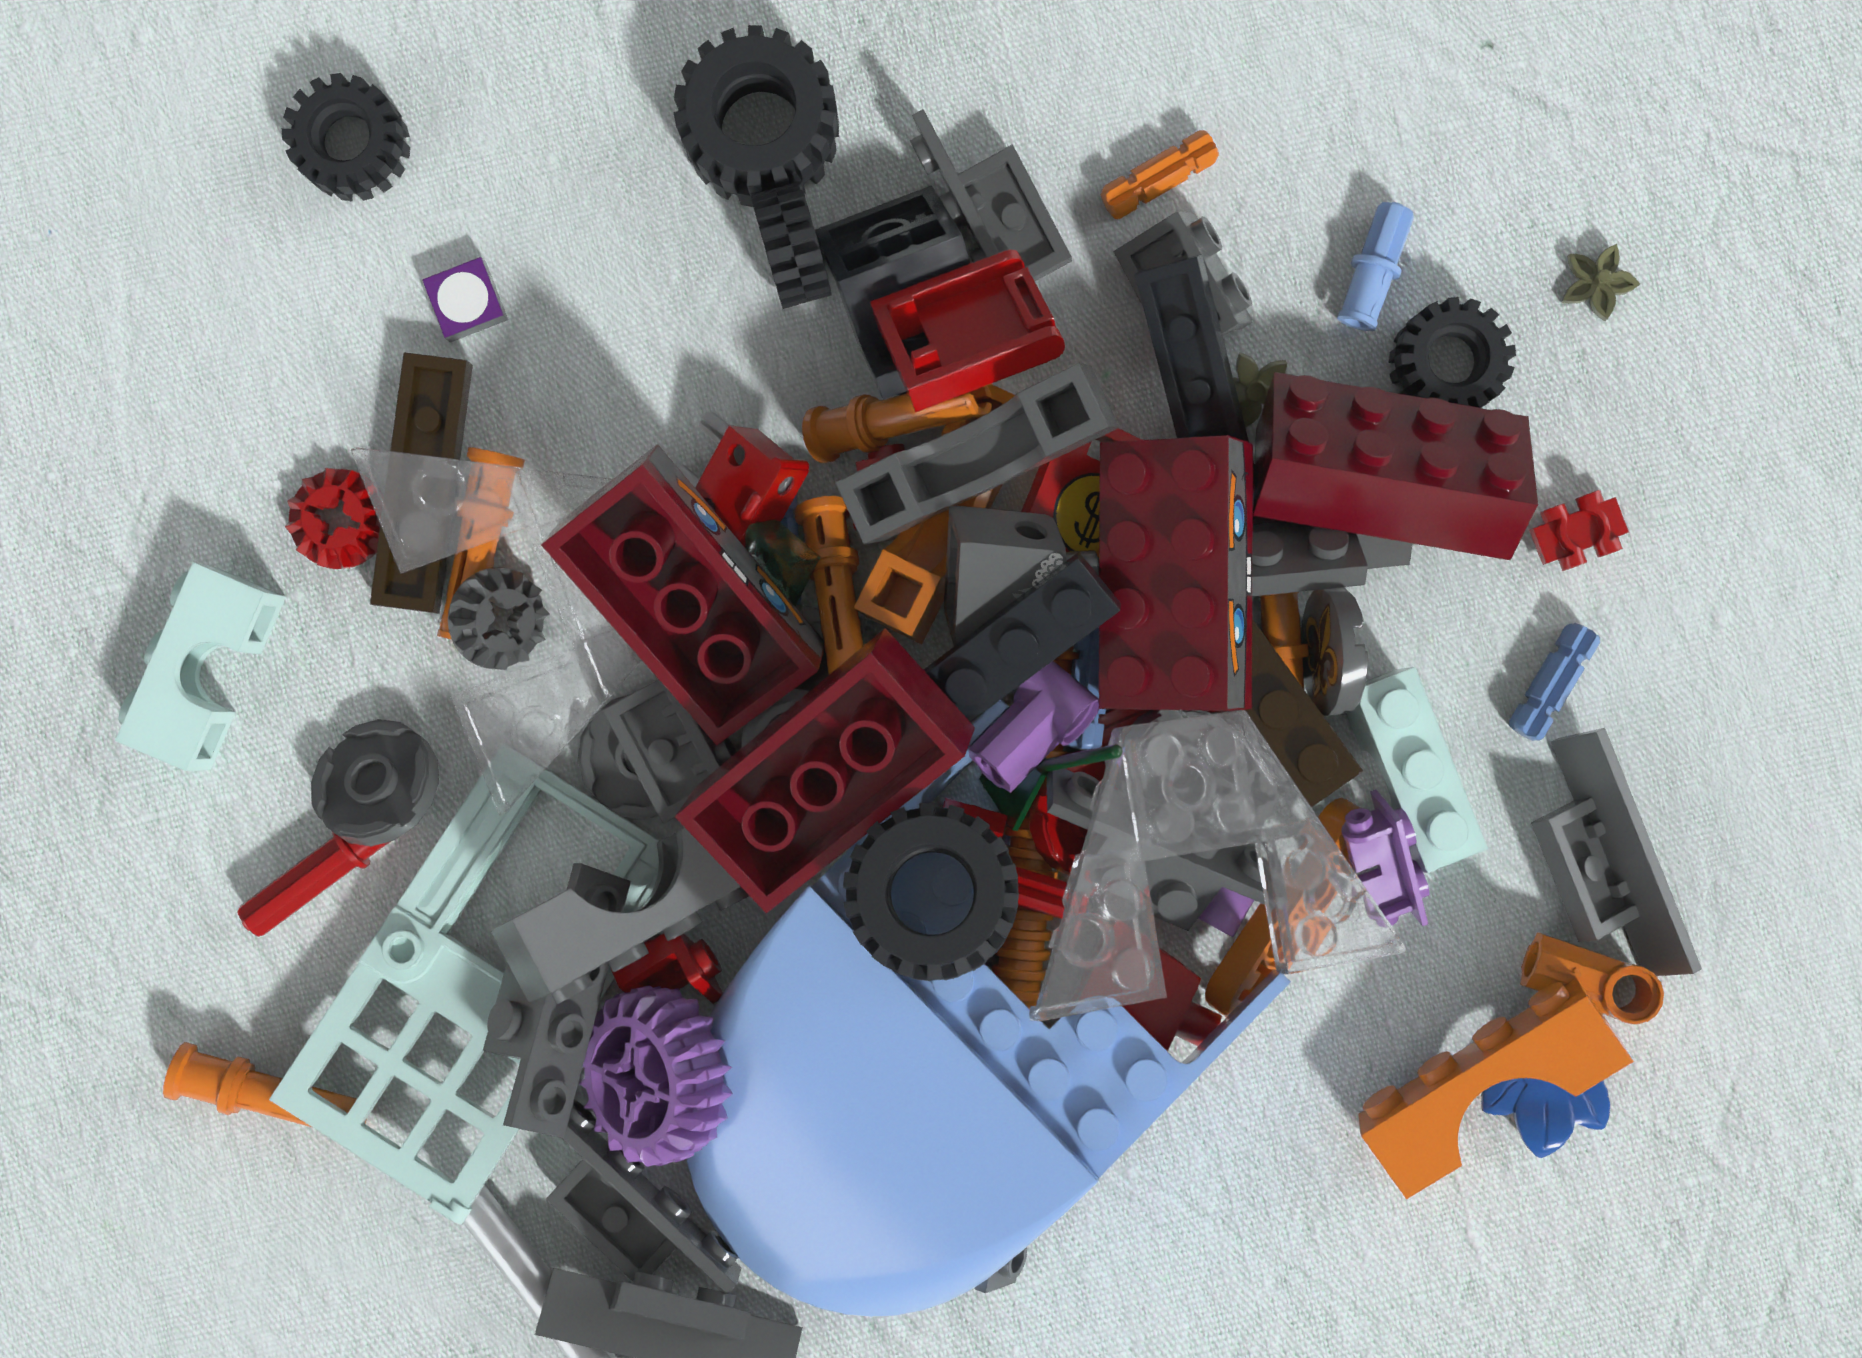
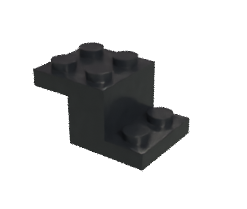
[815,185,971,400]

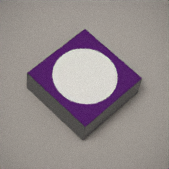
[422,257,508,343]

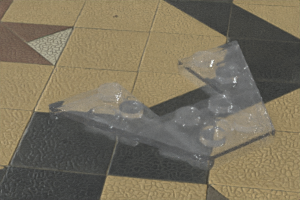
[350,447,642,816]
[1029,710,1406,1022]

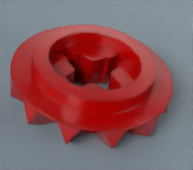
[285,468,384,569]

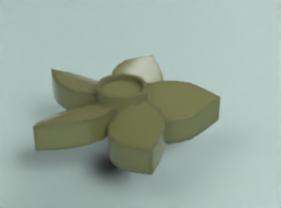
[1561,244,1640,321]
[1233,352,1287,427]

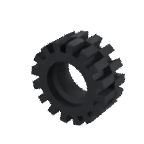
[281,73,410,201]
[750,181,832,309]
[1388,297,1516,408]

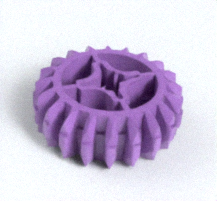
[578,985,733,1167]

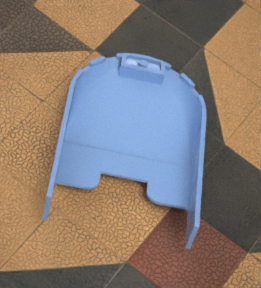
[687,699,1291,1317]

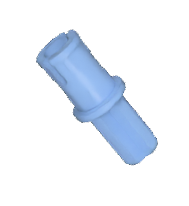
[1337,202,1414,331]

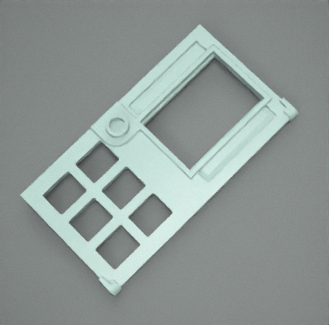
[269,743,660,1224]

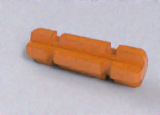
[1100,130,1219,219]

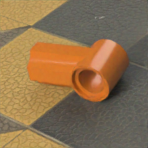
[1520,933,1664,1024]

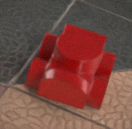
[1529,490,1629,571]

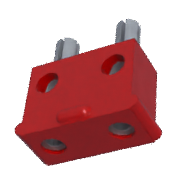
[678,411,809,558]

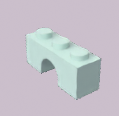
[115,562,286,771]
[1345,667,1488,873]

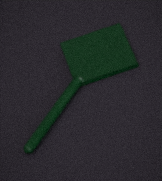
[979,744,1123,831]

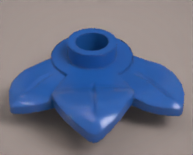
[1481,1078,1610,1158]

